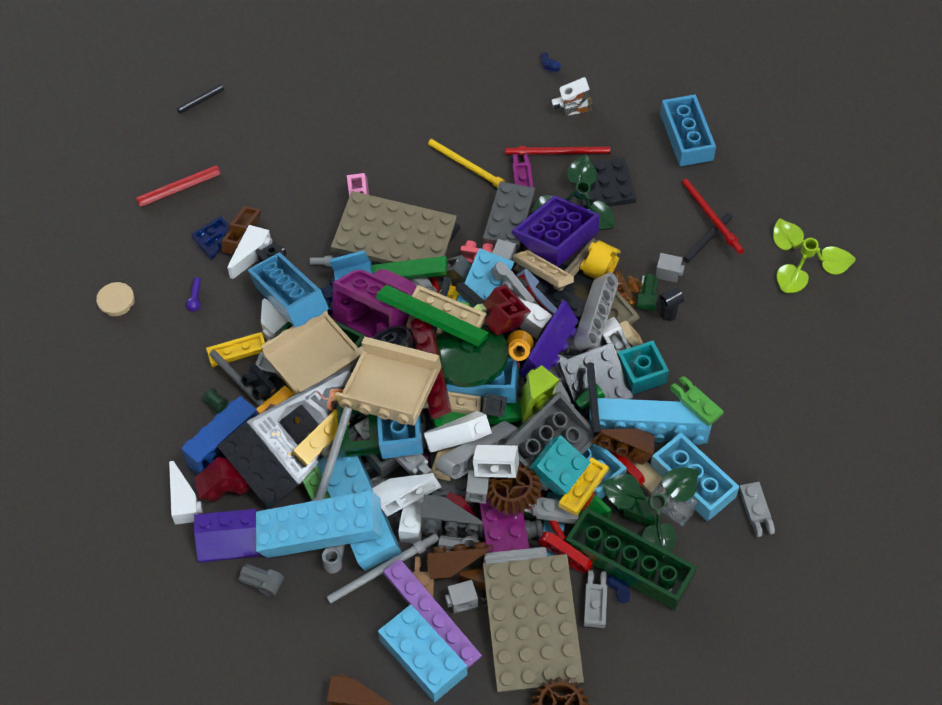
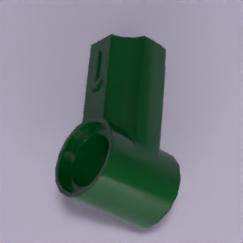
[636,274,658,311]

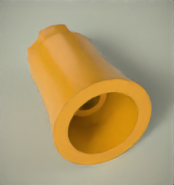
[507,330,534,361]

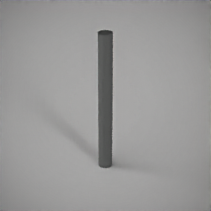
[209,350,265,406]

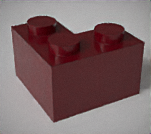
[483,284,531,336]
[194,457,251,502]

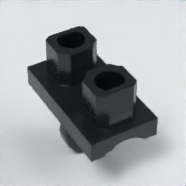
[241,364,276,401]

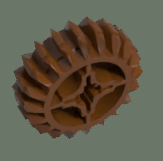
[487,463,542,516]
[531,676,590,705]

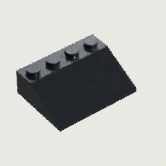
[522,264,594,328]

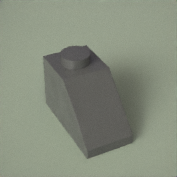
[436,255,472,286]

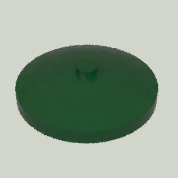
[436,324,509,387]

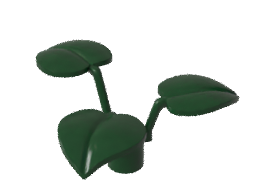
[531,155,615,230]
[604,467,699,552]

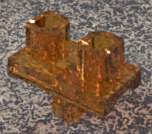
[614,270,641,306]

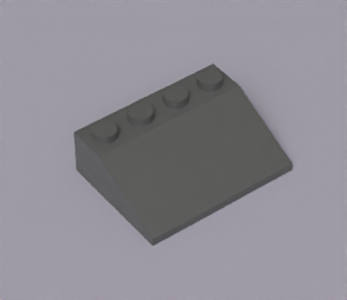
[501,392,596,491]

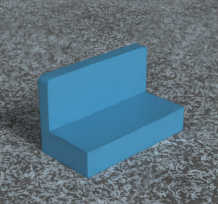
[329,250,373,281]

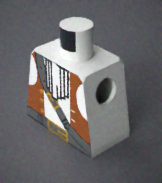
[551,77,593,115]

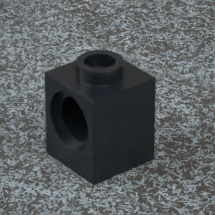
[480,394,507,417]

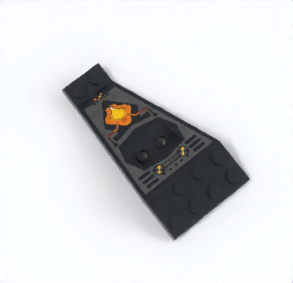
[217,359,361,509]

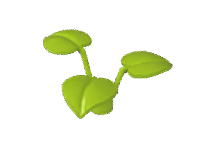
[773,218,856,293]

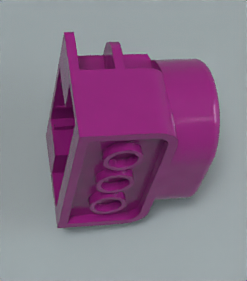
[333,269,417,339]

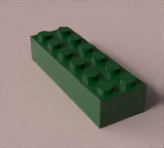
[565,507,697,610]

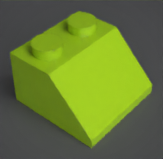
[520,365,559,422]

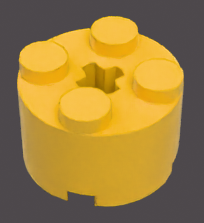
[580,240,621,279]

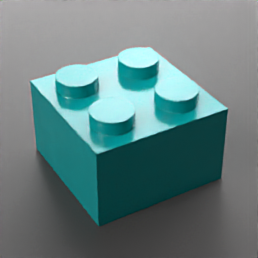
[617,341,669,395]
[529,435,591,496]

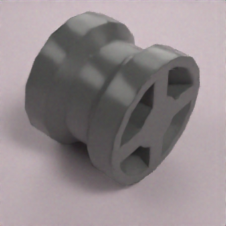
[524,519,543,540]

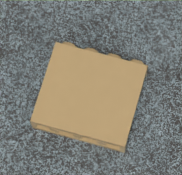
[261,310,363,394]
[336,337,441,426]

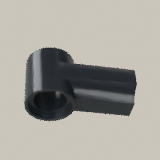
[659,287,684,321]

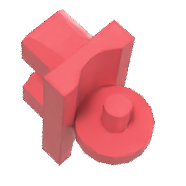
[461,240,493,264]

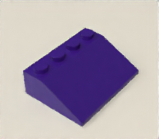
[512,195,600,267]

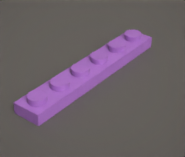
[383,559,482,669]

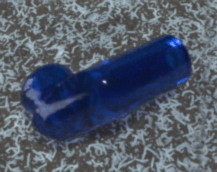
[540,53,561,71]
[606,575,631,603]

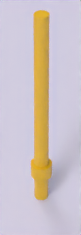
[428,139,505,188]

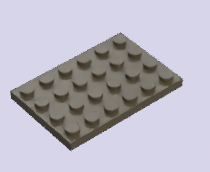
[331,191,457,277]
[483,554,584,693]

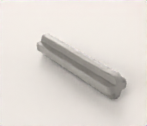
[484,547,547,565]

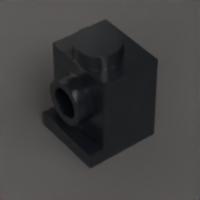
[256,242,287,263]

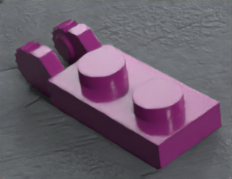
[513,153,533,187]

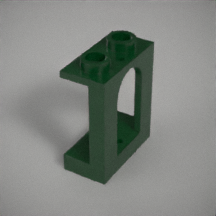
[336,405,381,458]

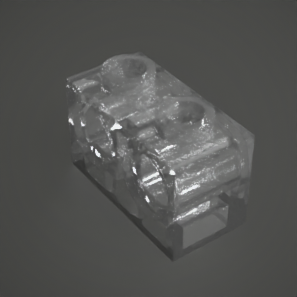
[651,480,697,526]

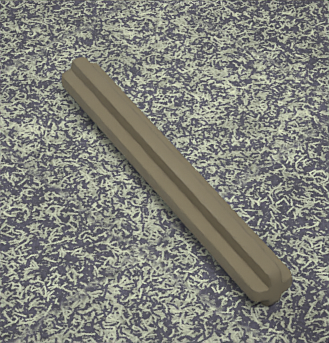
[553,238,598,291]

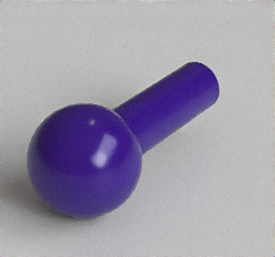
[186,277,201,312]

